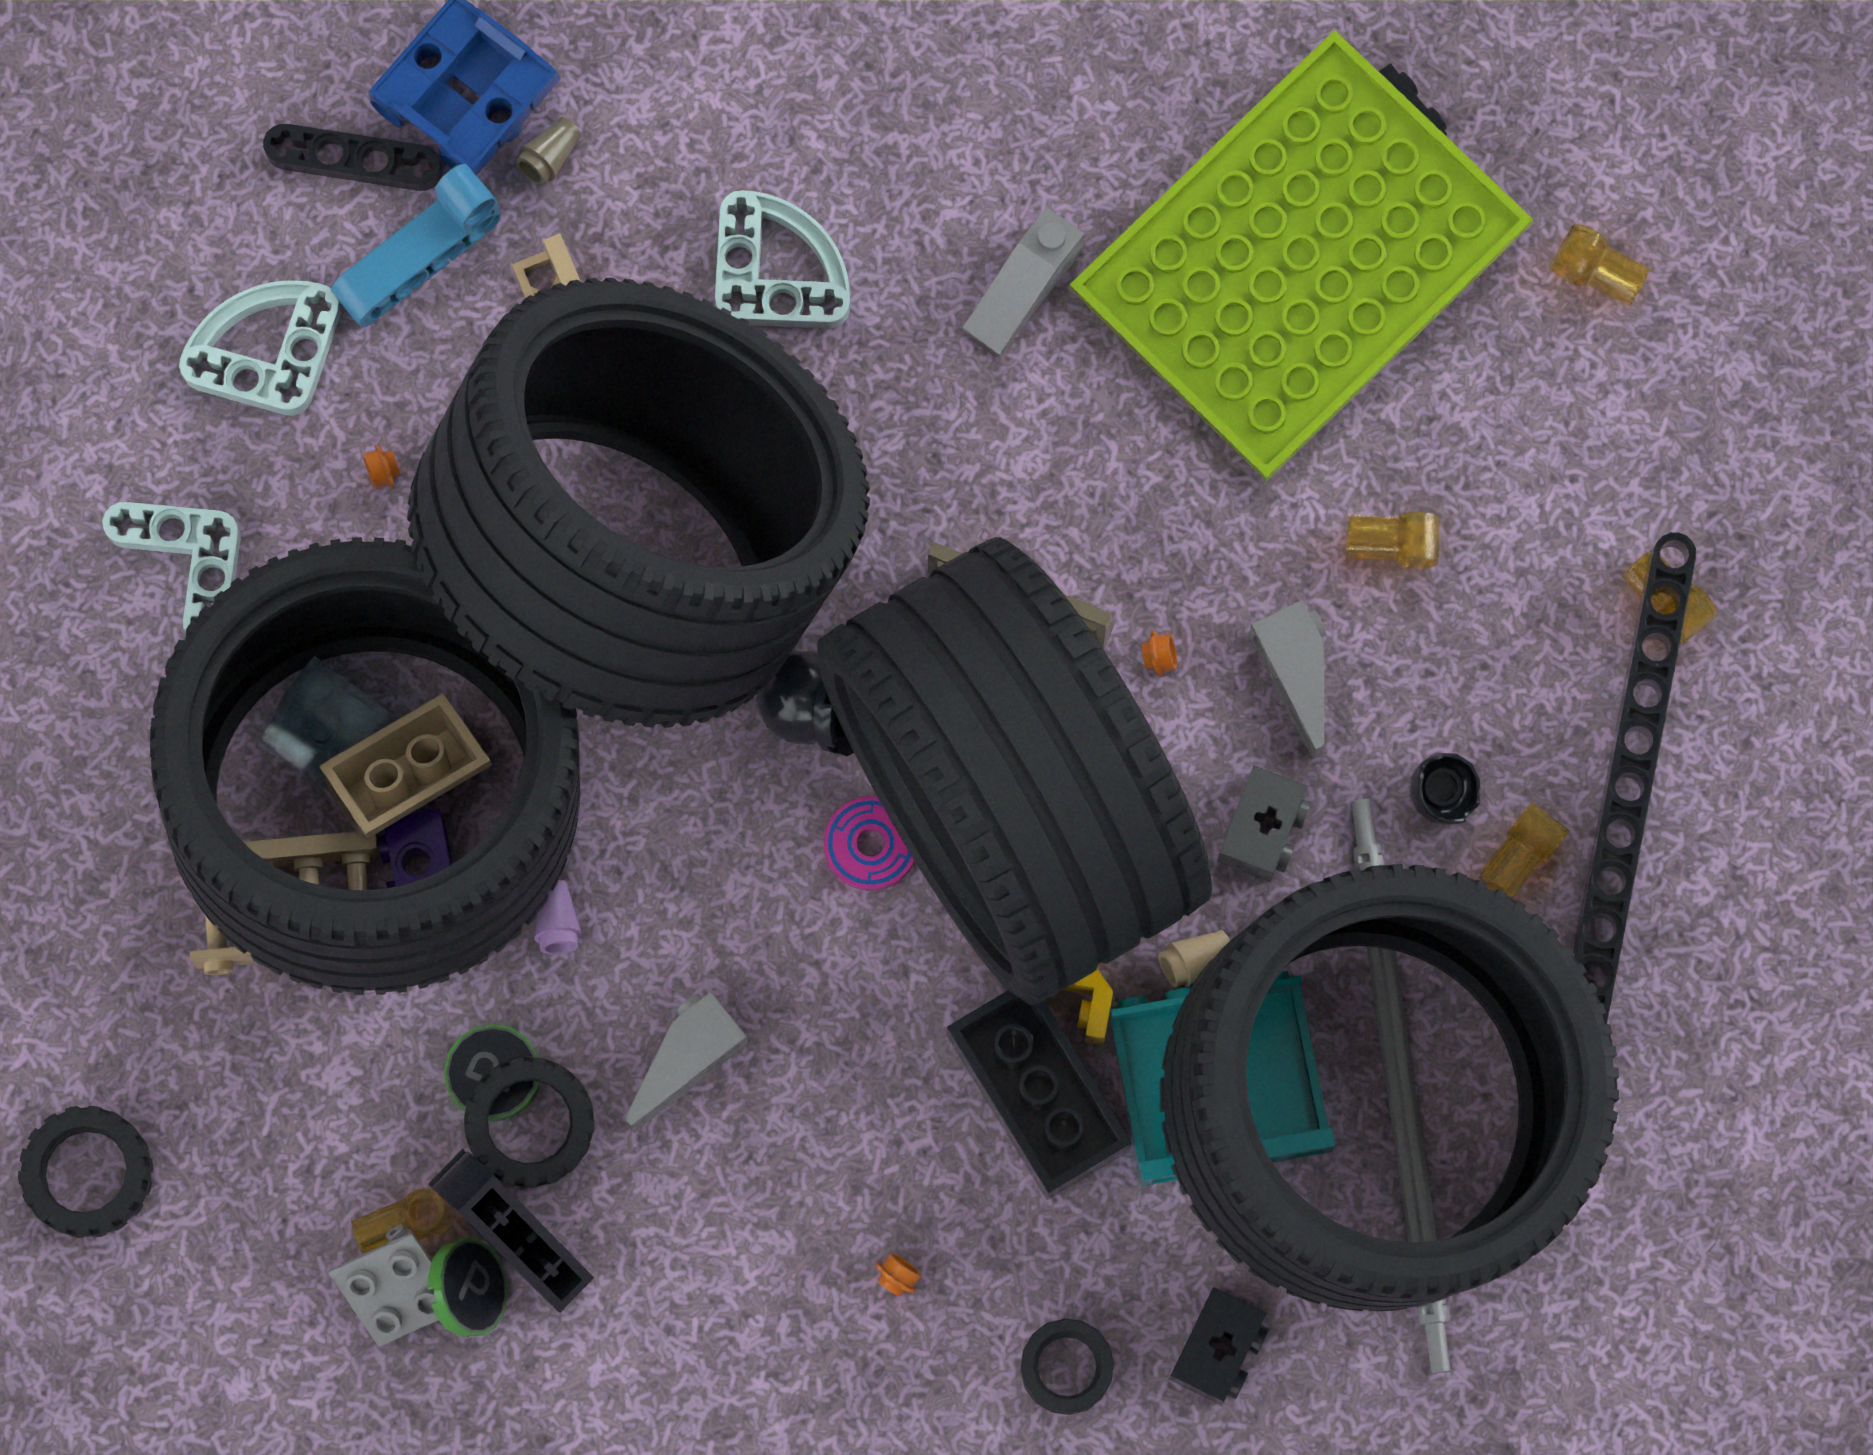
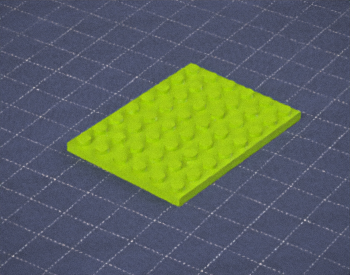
[1069,30,1533,482]

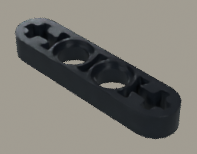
[263,124,442,191]

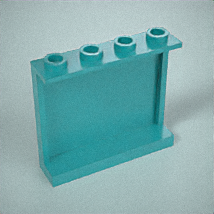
[1109,971,1336,1187]

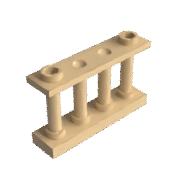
[190,831,381,975]

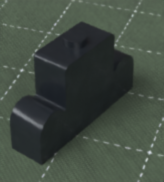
[428,1149,594,1313]

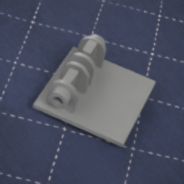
[328,1225,439,1347]

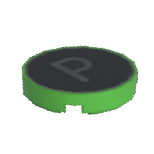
[444,1024,540,1122]
[428,1238,508,1337]

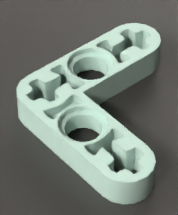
[102,502,241,632]

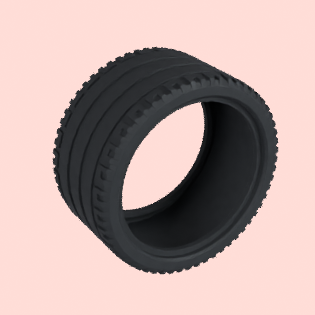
[407,278,870,728]
[150,537,580,995]
[817,537,1212,1005]
[1159,864,1619,1311]

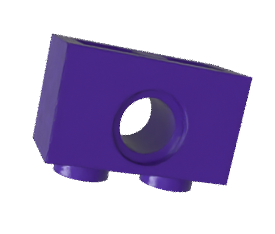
[377,808,453,888]

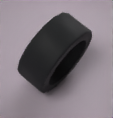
[1020,1318,1114,1415]

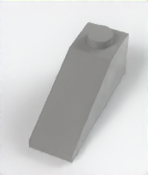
[962,207,1084,357]
[1249,600,1326,759]
[625,992,749,1132]

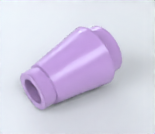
[534,880,582,955]

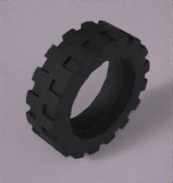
[464,1057,594,1188]
[18,1106,153,1238]

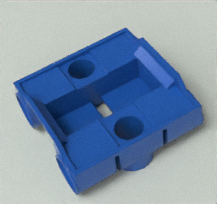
[368,0,561,176]

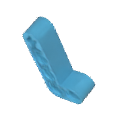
[331,164,501,328]

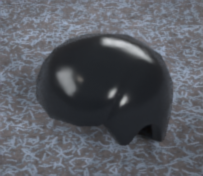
[1409,753,1481,825]

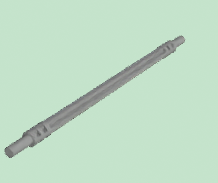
[1351,799,1451,1374]

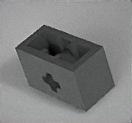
[1217,765,1311,882]

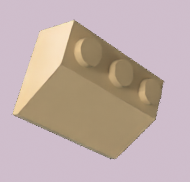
[319,694,492,839]

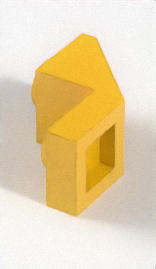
[1059,968,1113,1046]

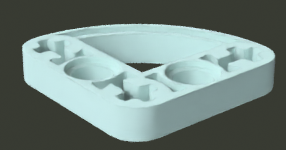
[715,190,850,329]
[179,281,341,416]

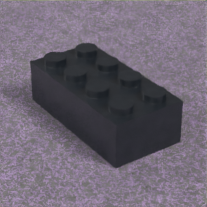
[947,990,1132,1201]

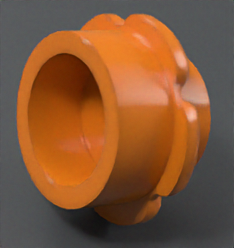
[362,445,401,490]
[1142,631,1178,677]
[876,1252,922,1297]

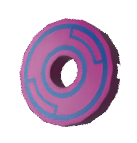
[824,796,915,891]

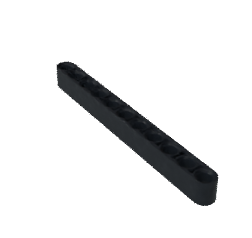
[1572,532,1696,1025]

